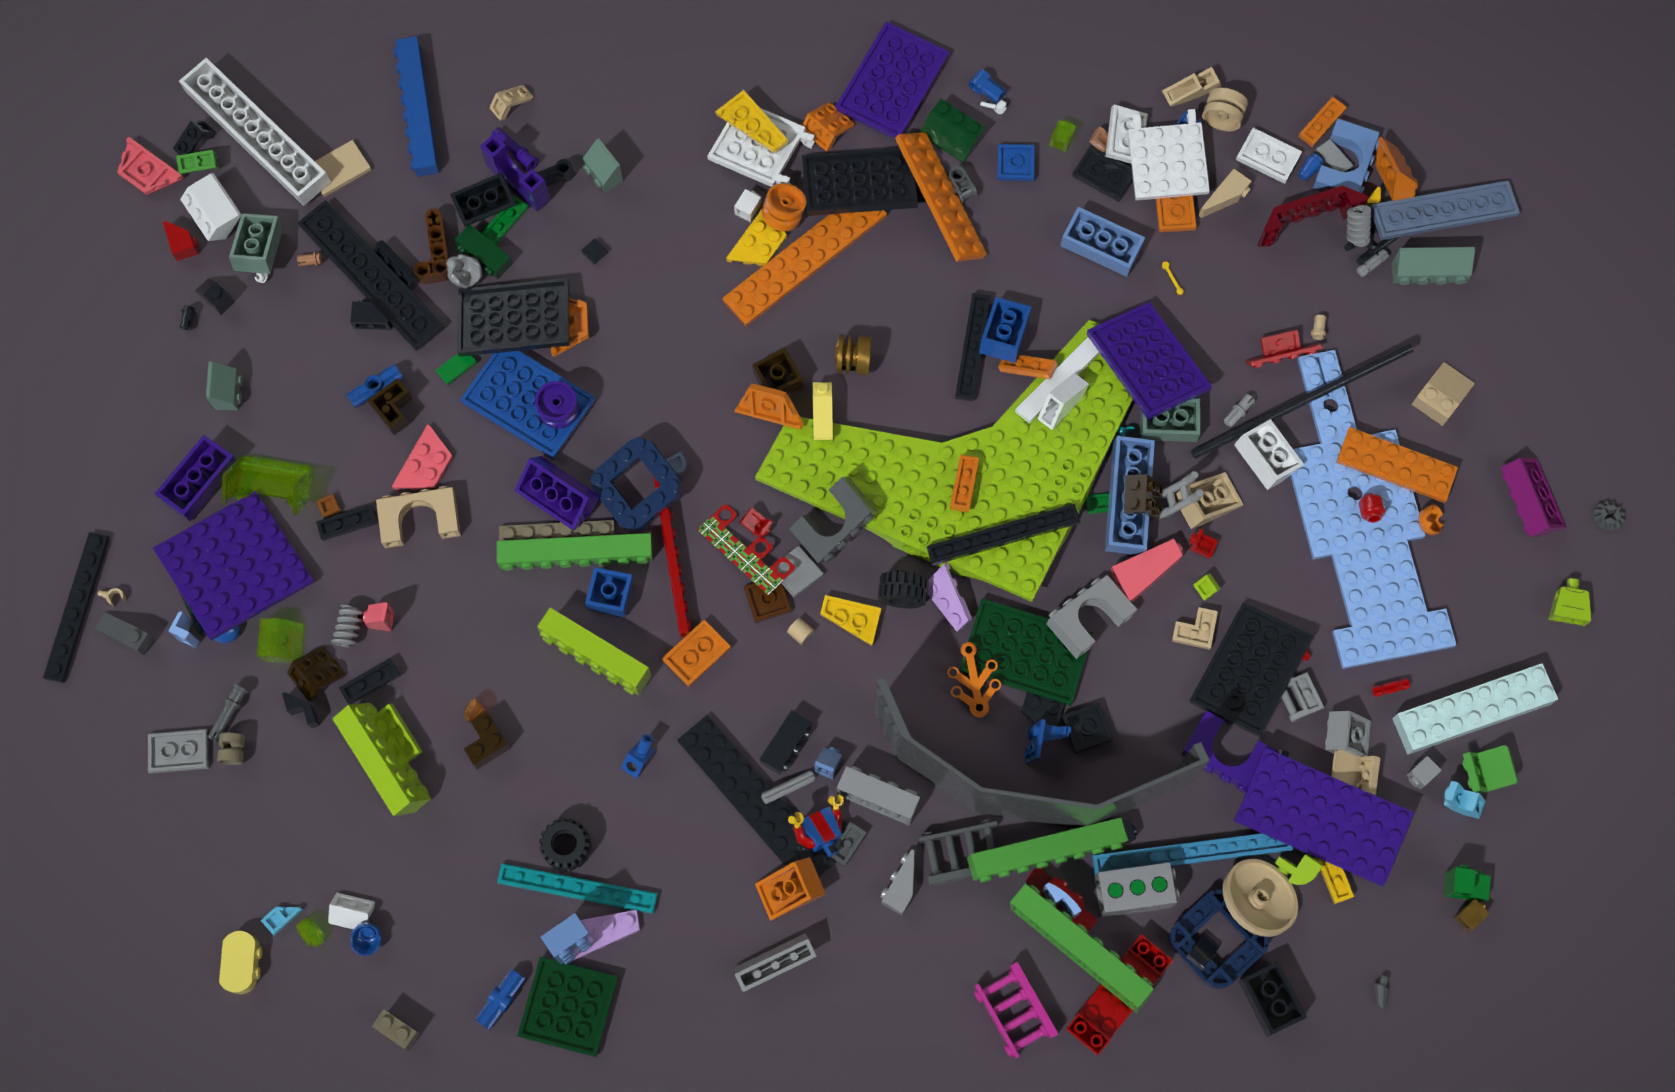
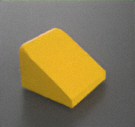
[1366,187,1381,207]

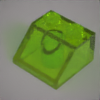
[257,618,304,662]

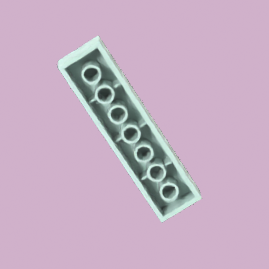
[1392,664,1558,755]

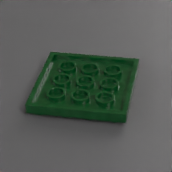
[517,957,618,1057]

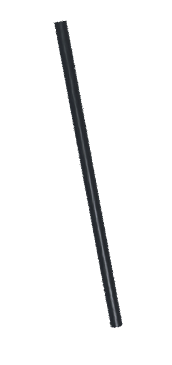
[1191,344,1414,459]

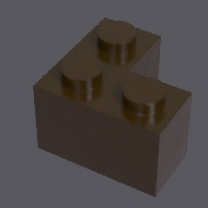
[367,378,413,435]
[464,712,511,769]

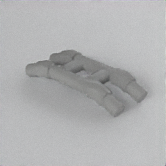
[1155,471,1204,521]

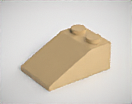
[1412,362,1475,426]
[1174,472,1243,529]

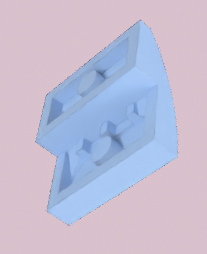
[1042,883,1082,919]

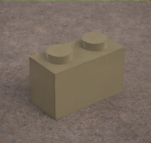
[372,1009,421,1051]

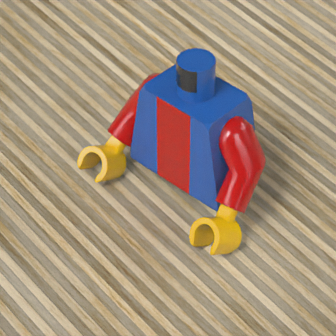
[788,794,844,857]

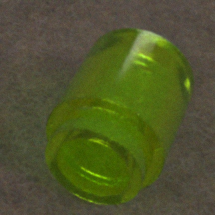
[296,917,325,948]

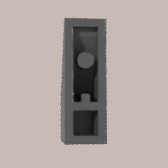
[94,612,154,656]

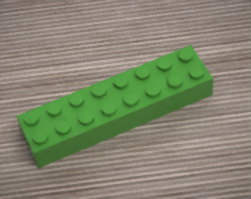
[1010,884,1154,1013]

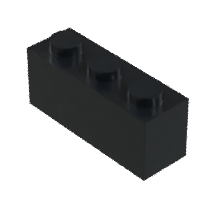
[759,710,812,775]

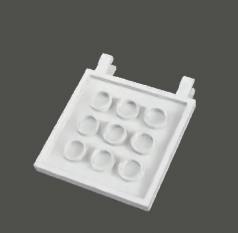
[708,108,815,187]
[1128,109,1209,201]

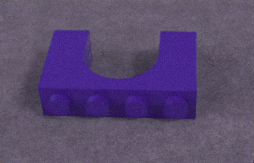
[480,134,550,211]
[1181,711,1276,794]

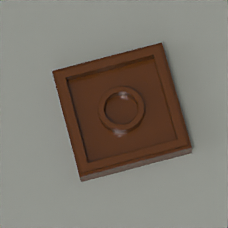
[743,583,792,623]

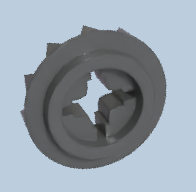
[1593,501,1625,531]

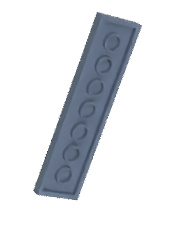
[1370,181,1520,240]

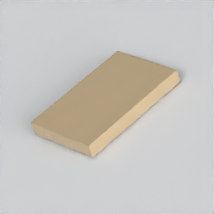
[314,140,371,197]

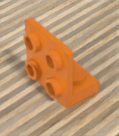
[802,102,855,152]

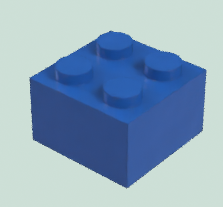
[585,567,634,617]

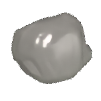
[446,254,482,288]

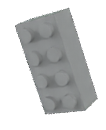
[837,766,920,826]

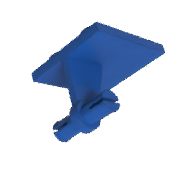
[1024,719,1071,765]

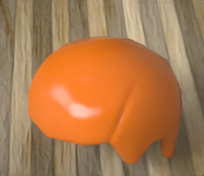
[1418,504,1444,536]

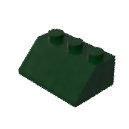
[919,98,985,164]

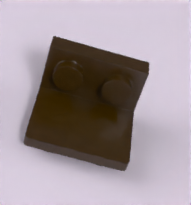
[287,646,346,702]

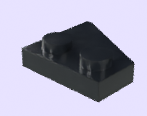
[1021,692,1064,727]

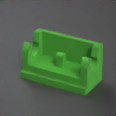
[176,150,219,175]

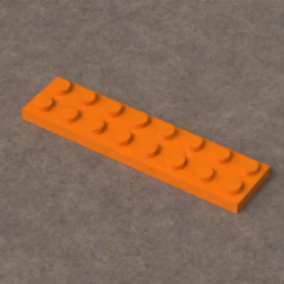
[895,132,987,262]

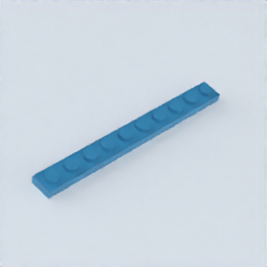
[1092,834,1293,876]

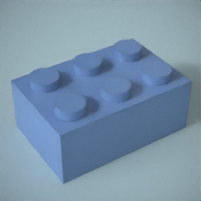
[541,913,594,964]

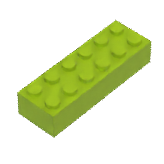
[537,608,652,695]
[332,703,431,816]

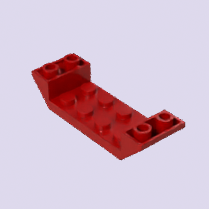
[1066,934,1173,1056]

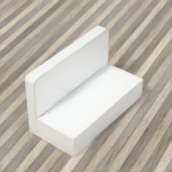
[328,893,375,929]

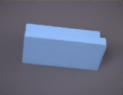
[169,611,200,648]

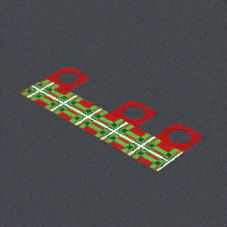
[697,505,795,595]

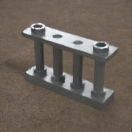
[918,819,997,887]

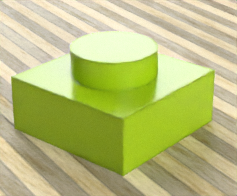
[1194,573,1221,601]

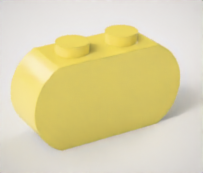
[219,931,262,994]

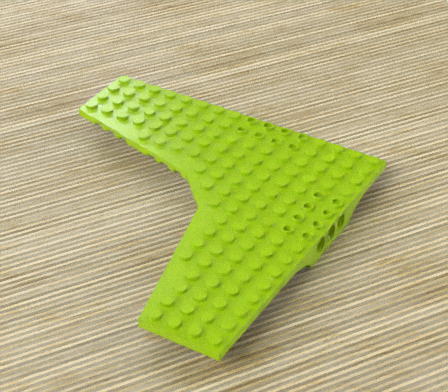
[755,320,1133,602]

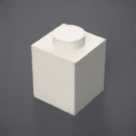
[734,189,762,222]

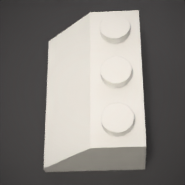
[180,173,242,241]
[1234,419,1304,490]

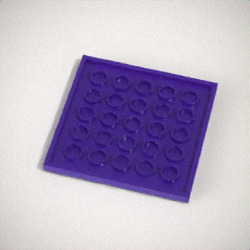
[153,491,314,641]

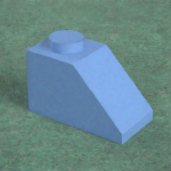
[815,747,842,780]

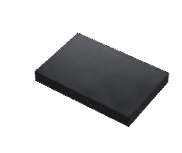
[1072,145,1133,202]

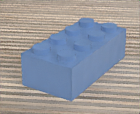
[1060,207,1145,277]

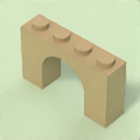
[376,486,461,548]

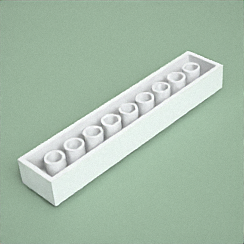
[179,58,331,206]

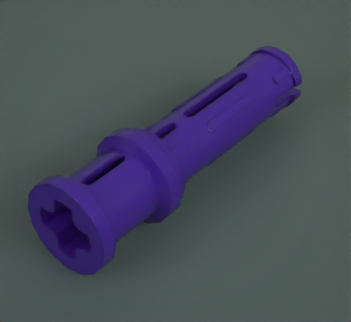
[492,127,539,171]

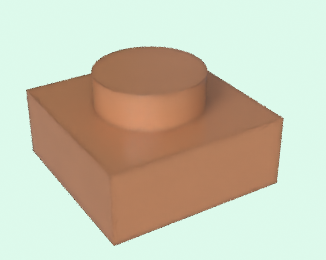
[1089,126,1108,152]

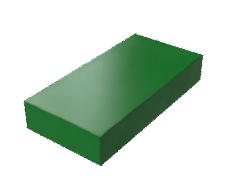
[435,354,477,386]
[1085,493,1109,515]

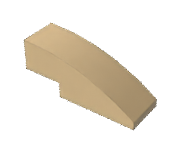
[1162,67,1222,107]

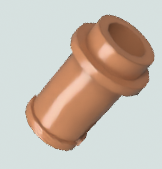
[297,251,322,267]

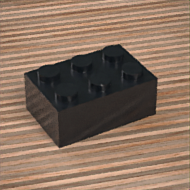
[1238,962,1307,1037]

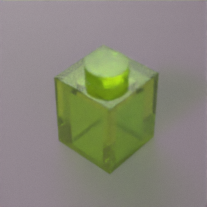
[1049,119,1076,152]

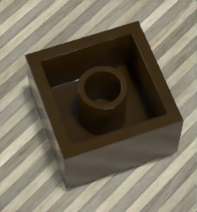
[752,348,803,394]

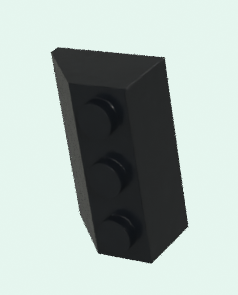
[450,173,516,227]

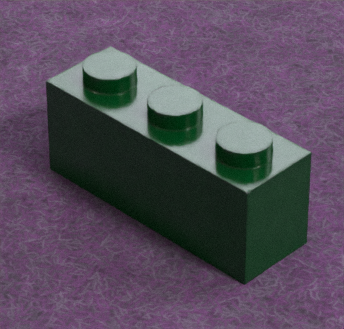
[454,225,513,280]

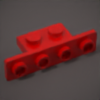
[1246,329,1322,368]
[1025,868,1097,931]

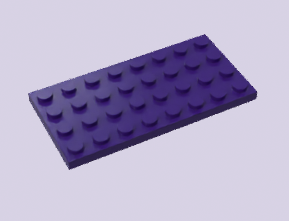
[1234,748,1414,887]

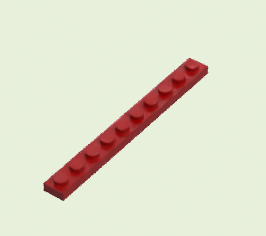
[653,476,691,638]

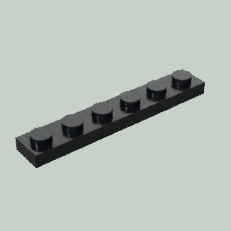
[955,293,991,401]

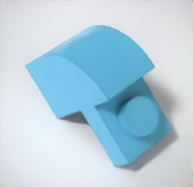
[1444,781,1485,819]

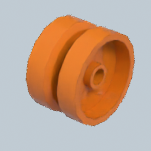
[762,183,806,231]

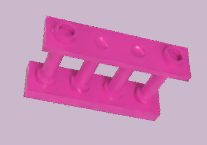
[973,962,1058,1060]

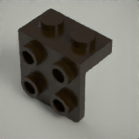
[1124,474,1163,520]

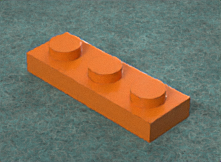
[1298,97,1347,147]
[998,355,1057,379]
[950,455,979,513]

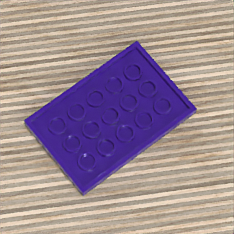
[835,22,949,139]
[1086,302,1212,420]

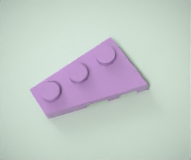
[927,563,972,631]

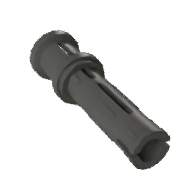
[207,683,249,743]

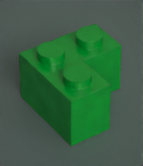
[1444,865,1491,902]

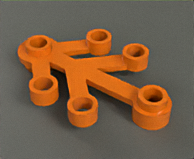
[947,642,1001,717]

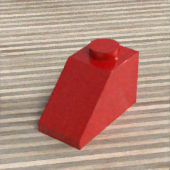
[162,221,199,261]

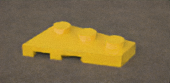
[820,595,881,646]

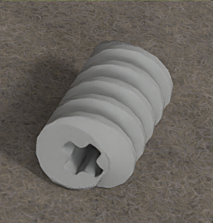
[1346,205,1371,247]
[331,605,364,648]

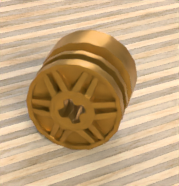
[835,334,872,376]

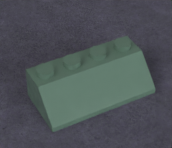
[1391,247,1475,285]

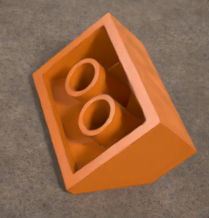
[1375,137,1418,201]

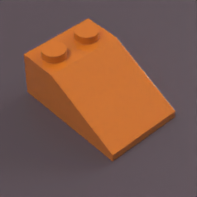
[755,857,826,921]

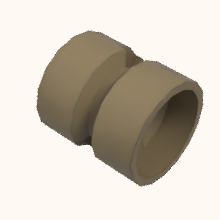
[217,733,246,765]

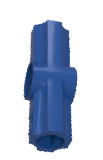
[346,364,403,409]
[475,969,526,1030]

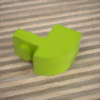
[1275,854,1324,885]

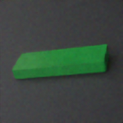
[481,195,529,246]

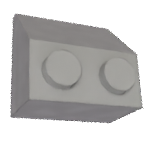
[1325,711,1371,757]

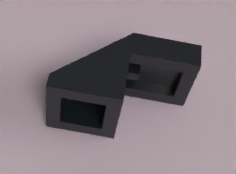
[282,692,319,728]

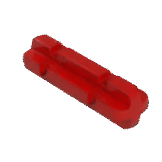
[1372,678,1411,697]

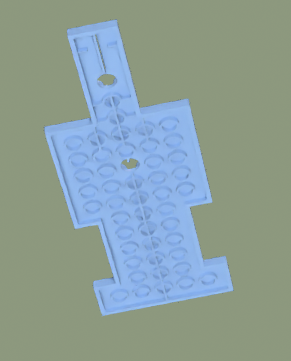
[1290,350,1456,669]

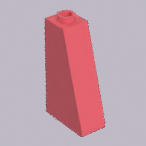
[1110,539,1183,603]

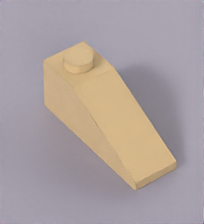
[1199,169,1251,218]

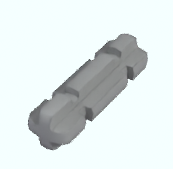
[1356,249,1389,277]

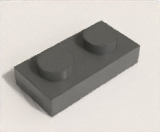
[831,822,867,867]

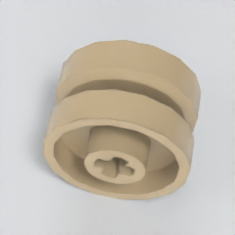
[1202,88,1248,131]

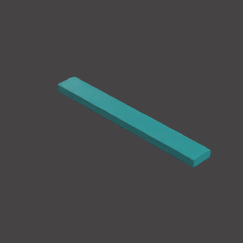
[497,863,658,914]

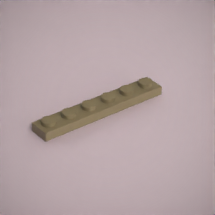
[499,520,615,541]

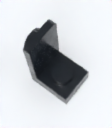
[173,120,216,155]

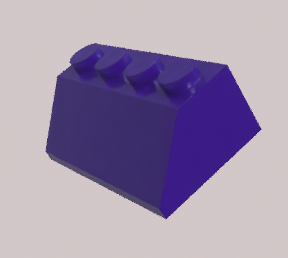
[514,456,600,530]

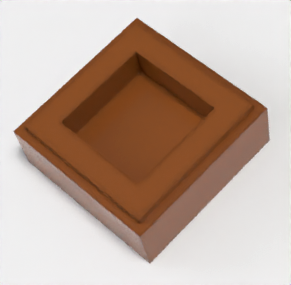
[316,493,342,519]

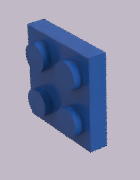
[997,144,1034,181]

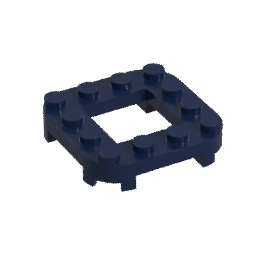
[590,437,683,530]
[1169,890,1269,989]

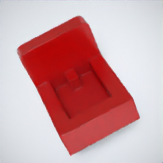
[739,508,773,537]
[1188,529,1218,559]

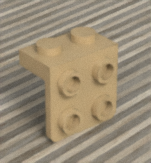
[1331,750,1380,795]

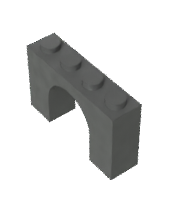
[789,477,878,563]

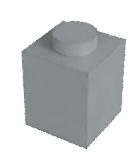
[1407,756,1442,790]

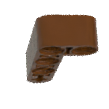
[414,208,450,284]

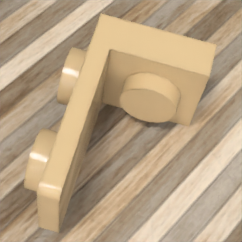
[490,85,533,121]

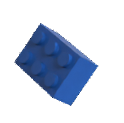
[979,297,1032,363]

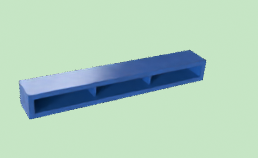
[393,36,439,177]

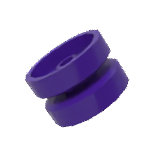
[535,381,579,429]

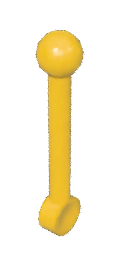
[1162,261,1184,295]

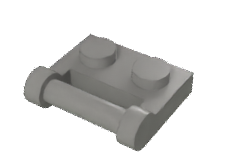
[1282,672,1324,722]

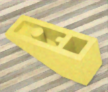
[813,382,833,440]

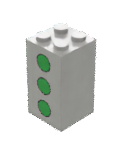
[1094,862,1179,918]

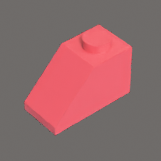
[363,603,395,631]

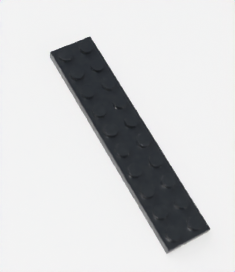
[297,200,445,351]
[677,715,835,877]

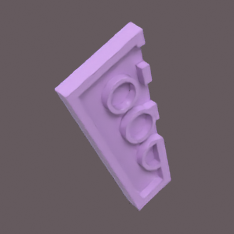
[557,910,640,960]

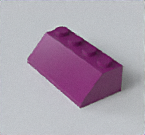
[1501,458,1566,537]

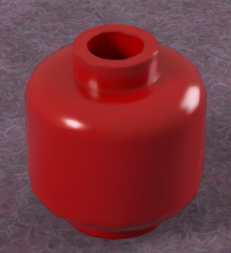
[1358,493,1386,523]

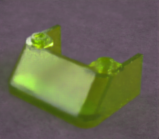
[221,456,313,515]

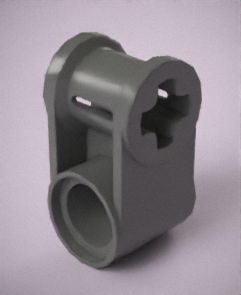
[949,166,978,203]

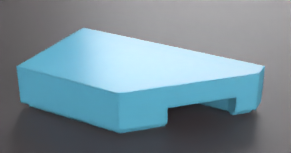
[260,906,303,936]

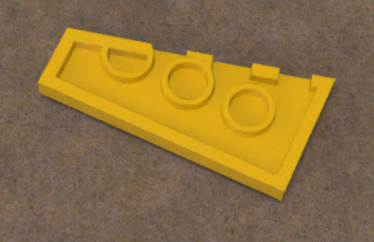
[715,90,789,154]

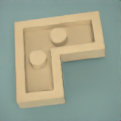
[1172,607,1218,650]

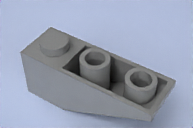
[880,849,914,916]

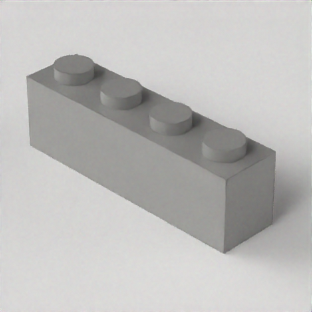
[733,933,817,992]

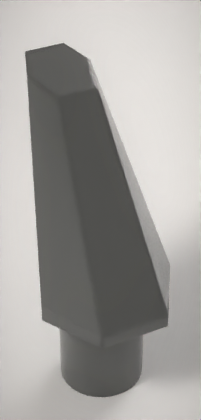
[1374,975,1389,1010]

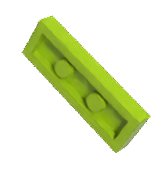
[377,704,423,763]

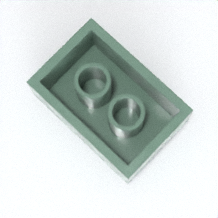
[229,213,283,274]
[1140,399,1200,442]

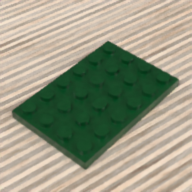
[959,598,1093,707]

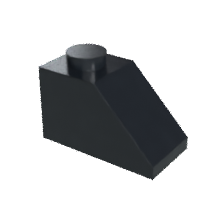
[195,278,235,315]
[350,300,391,330]

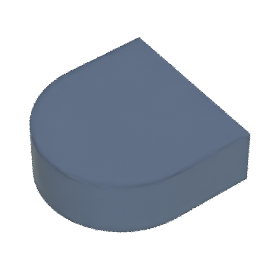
[666,451,687,474]

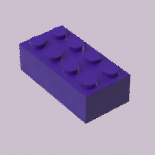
[155,435,239,521]

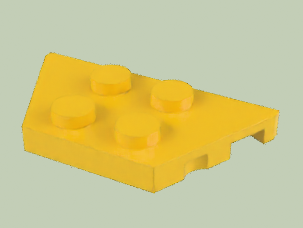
[726,209,787,266]

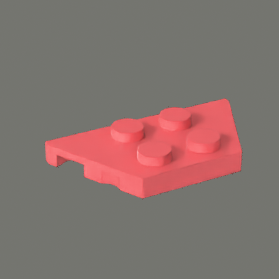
[117,137,183,195]
[392,424,453,490]

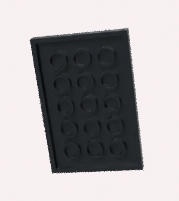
[802,148,918,216]
[457,278,570,357]
[1189,602,1314,738]

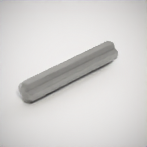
[761,771,815,804]

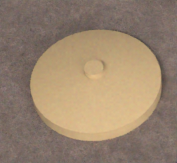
[1223,859,1298,937]

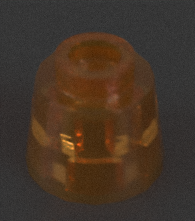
[462,697,487,723]

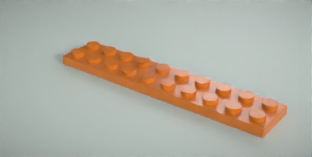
[722,210,887,327]

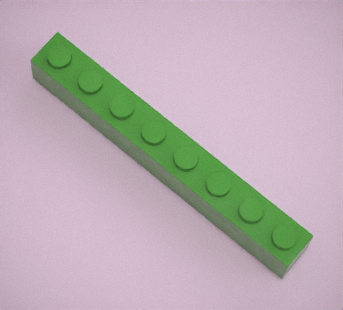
[497,533,653,571]
[967,818,1128,883]

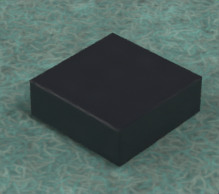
[581,238,608,265]

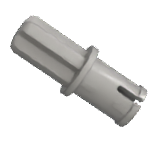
[1224,394,1255,427]

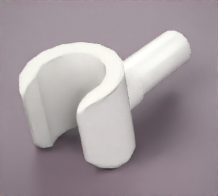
[980,100,1007,114]

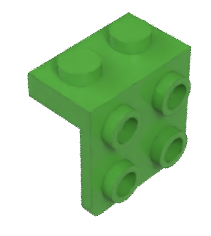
[1462,745,1518,794]

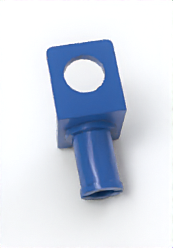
[621,734,656,779]

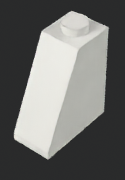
[1038,373,1089,430]

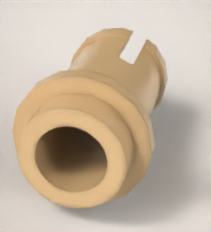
[1311,315,1327,340]

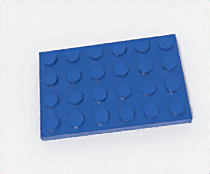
[460,351,596,460]

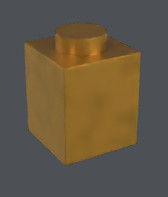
[1454,899,1490,932]

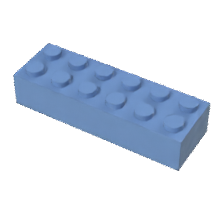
[1105,436,1155,555]

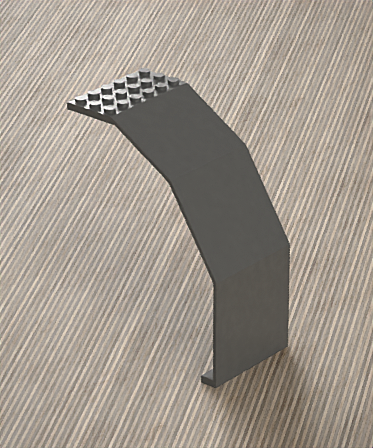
[873,677,1210,829]

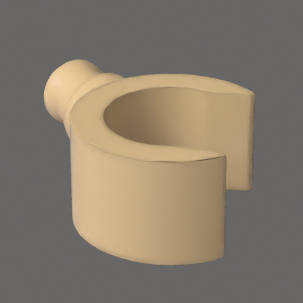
[98,588,126,607]

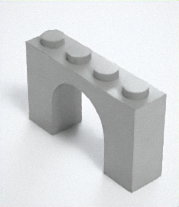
[1046,575,1137,659]

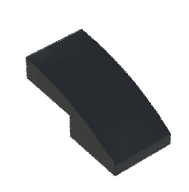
[1186,933,1220,971]

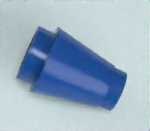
[1298,153,1324,181]

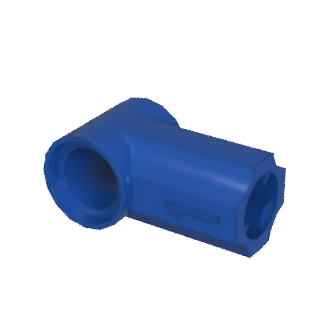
[968,69,1006,104]

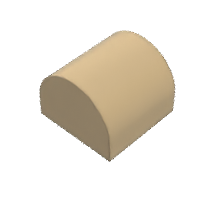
[787,618,815,645]

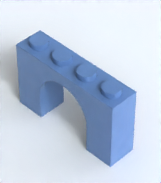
[1313,119,1379,193]

